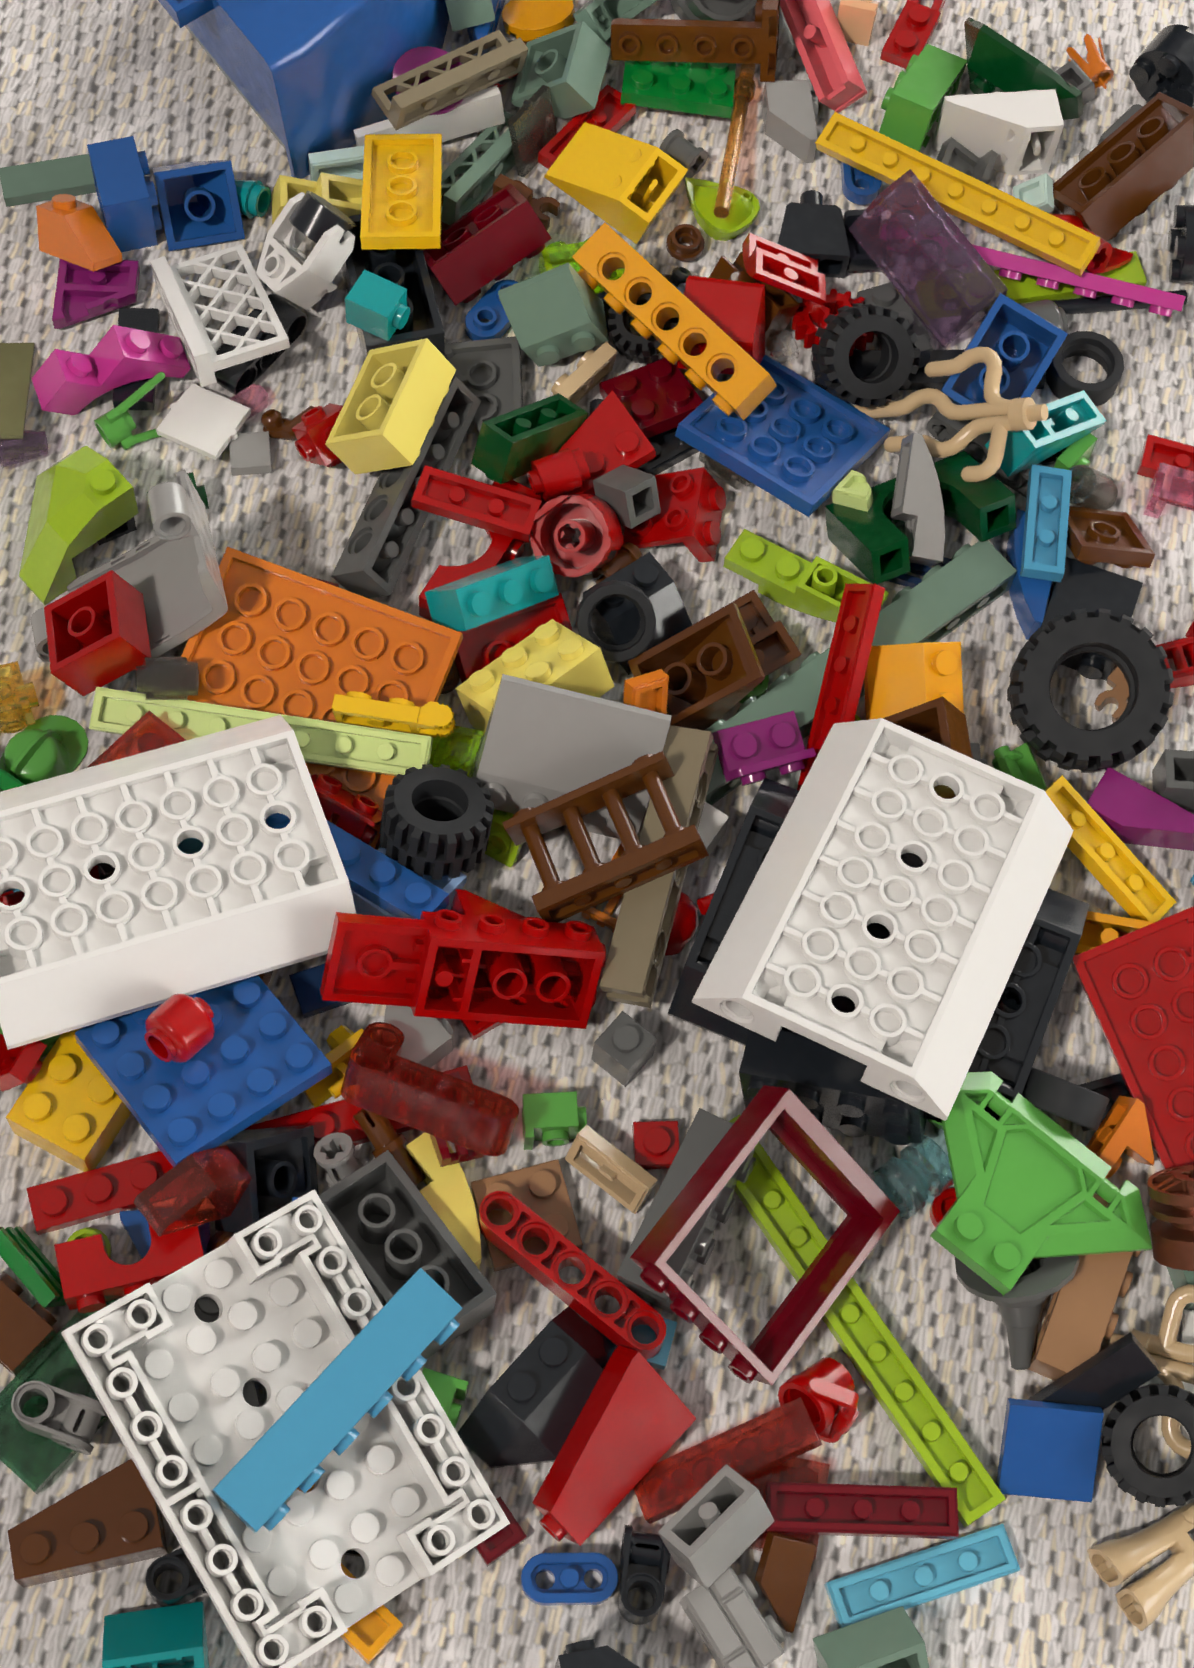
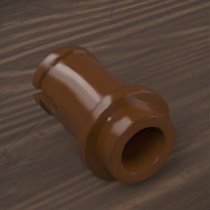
[592,542,642,584]

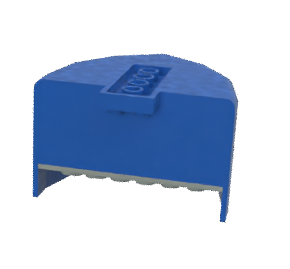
[158,0,450,179]

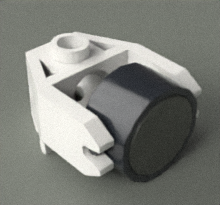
[256,191,357,309]

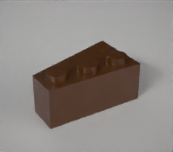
[8,1458,168,1588]

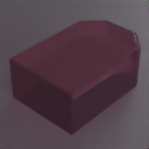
[229,384,269,419]

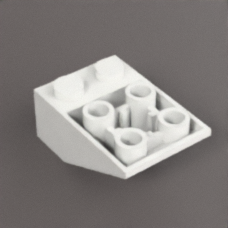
[932,89,1064,175]

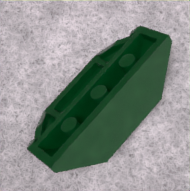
[964,17,1083,120]

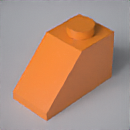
[36,194,122,272]

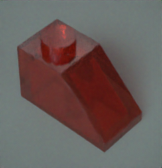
[133,1145,252,1236]

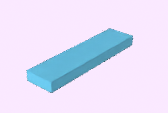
[824,1524,1020,1629]

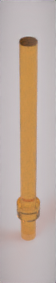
[714,64,756,218]

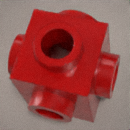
[291,403,343,467]

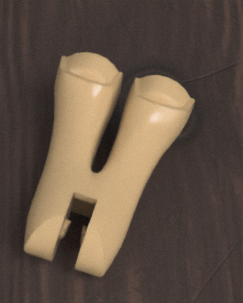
[1087,1502,1194,1631]

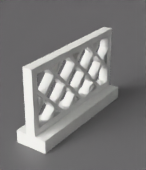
[150,244,291,387]

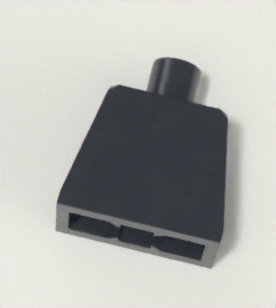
[778,190,850,278]

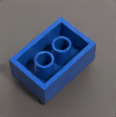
[940,293,1068,405]

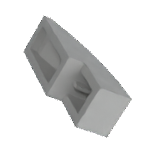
[890,433,945,566]

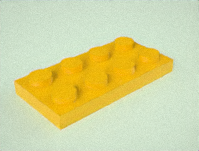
[360,134,442,250]

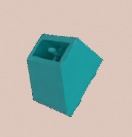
[102,1601,209,1668]

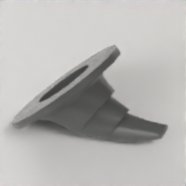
[955,1255,1080,1370]

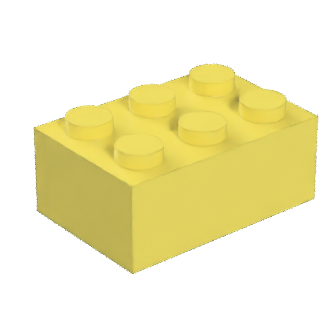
[325,338,456,475]
[455,619,615,734]

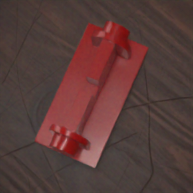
[310,773,382,845]

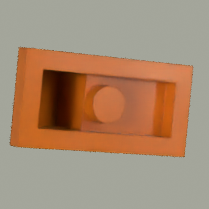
[1086,1095,1154,1179]

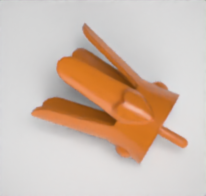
[1066,34,1114,89]

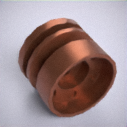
[1147,1165,1194,1271]

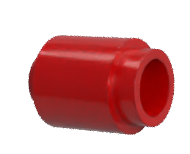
[527,448,591,500]

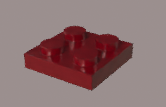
[599,358,703,438]

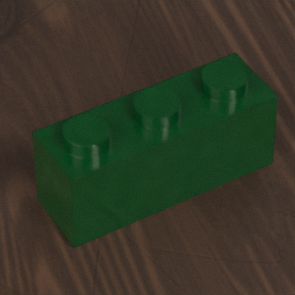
[471,393,589,484]

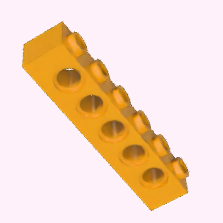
[572,222,777,421]

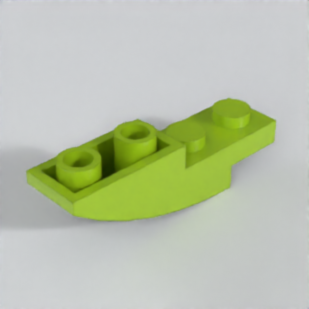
[723,529,889,622]

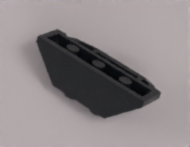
[457,1306,617,1468]

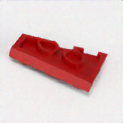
[455,593,573,683]

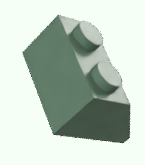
[511,21,611,119]
[498,263,609,367]
[812,1606,929,1668]

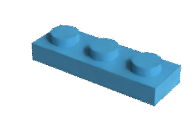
[1020,464,1072,582]

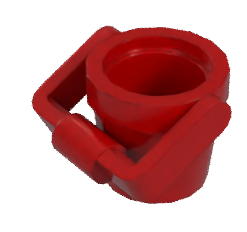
[778,1357,859,1443]

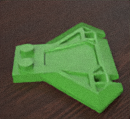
[930,1071,1152,1296]

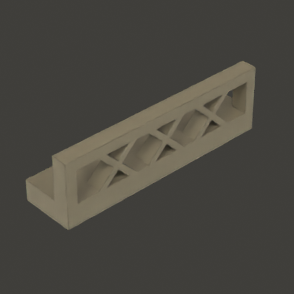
[371,30,528,130]

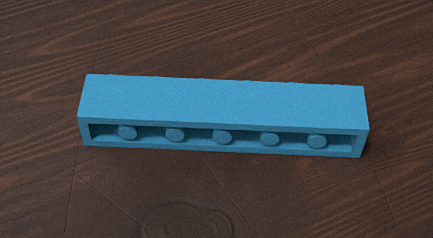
[211,1268,463,1533]

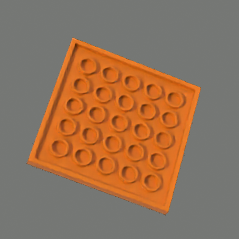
[141,546,463,850]

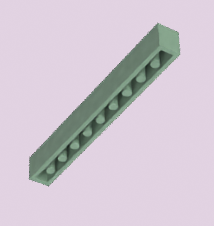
[705,540,1017,805]

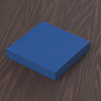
[996,1398,1104,1503]

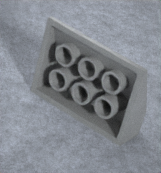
[473,674,671,839]

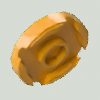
[501,0,575,42]

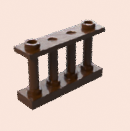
[502,751,709,923]

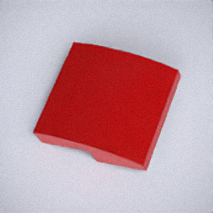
[742,232,826,306]

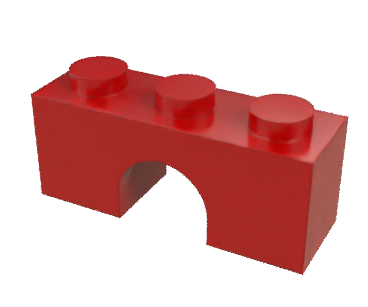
[54,1212,204,1313]

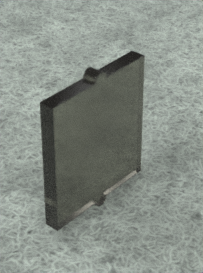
[507,85,557,177]

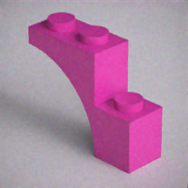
[32,325,191,415]

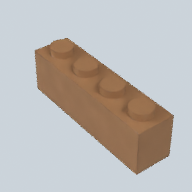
[1028,1194,1146,1381]

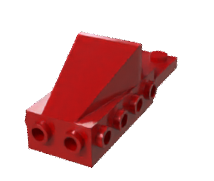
[320,889,606,1029]

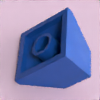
[152,160,245,251]

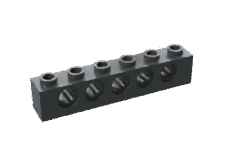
[331,376,481,599]

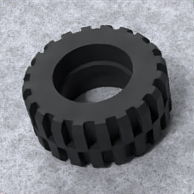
[1007,608,1174,773]

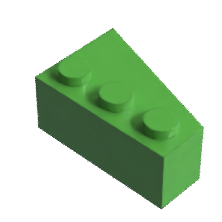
[879,44,967,152]

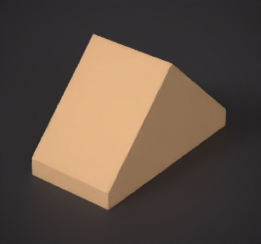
[837,0,879,46]

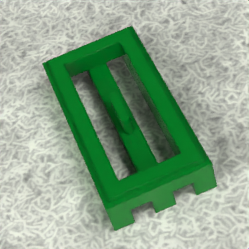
[0,1226,66,1308]

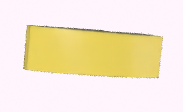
[271,172,363,225]
[406,1130,482,1269]

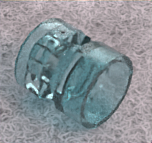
[871,1135,954,1220]

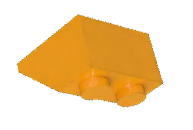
[864,642,964,720]

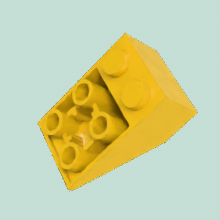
[544,122,688,244]

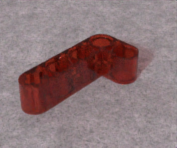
[340,1022,519,1156]

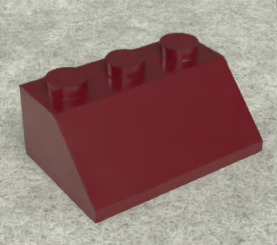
[423,183,552,306]

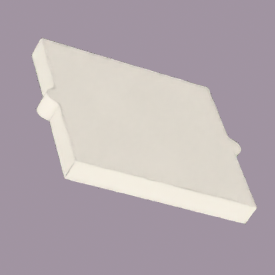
[156,382,251,461]

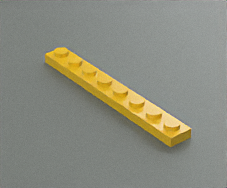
[815,112,1101,277]

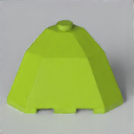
[19,445,139,606]

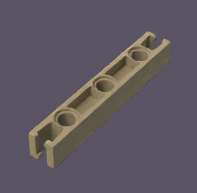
[599,725,719,1008]

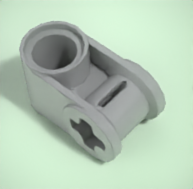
[11,1380,107,1455]

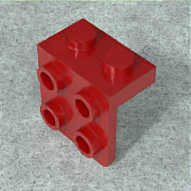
[623,467,726,562]

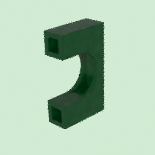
[824,451,1016,584]

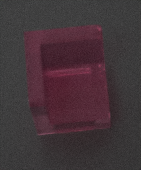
[1143,462,1194,519]

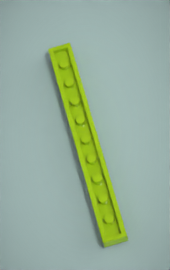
[728,1114,1006,1528]

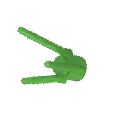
[94,372,165,450]

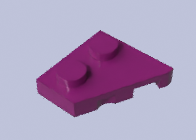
[52,259,140,329]

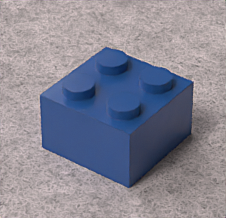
[87,136,162,252]

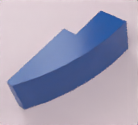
[1006,509,1052,640]

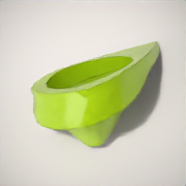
[684,177,760,241]

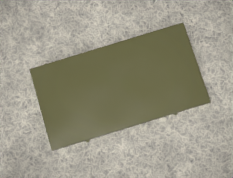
[0,343,35,439]

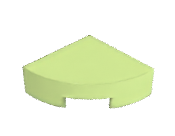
[831,470,873,512]

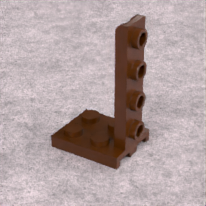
[611,0,780,82]

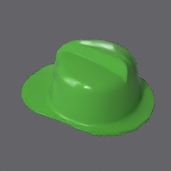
[0,715,88,785]

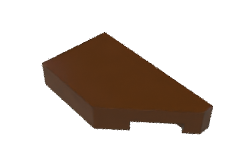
[755,1531,817,1633]

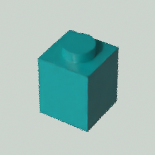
[345,269,410,341]

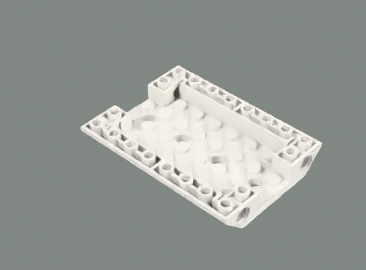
[0,715,357,1050]
[692,718,1074,1121]
[61,1189,510,1668]

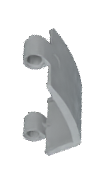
[30,469,228,662]

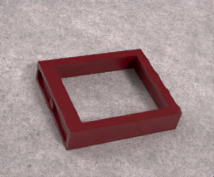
[630,1085,900,1386]

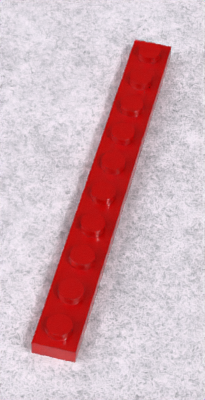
[26,1065,480,1235]

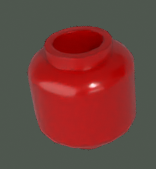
[144,994,214,1063]

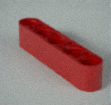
[479,1191,667,1360]

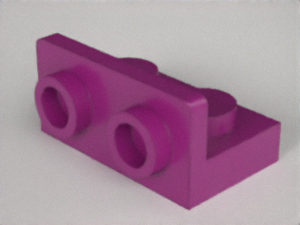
[712,711,816,786]

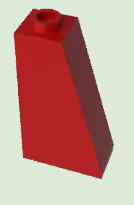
[532,1345,696,1546]

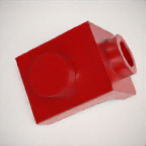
[0,1034,47,1092]

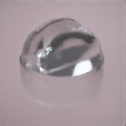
[766,330,799,364]

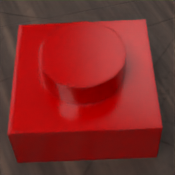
[632,1121,679,1169]

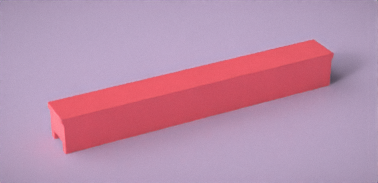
[780,0,867,113]

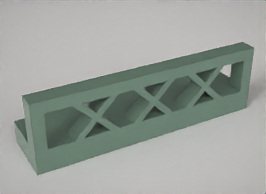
[441,106,543,225]

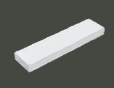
[353,85,505,146]

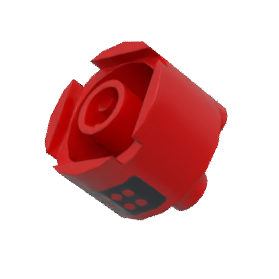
[530,494,624,577]

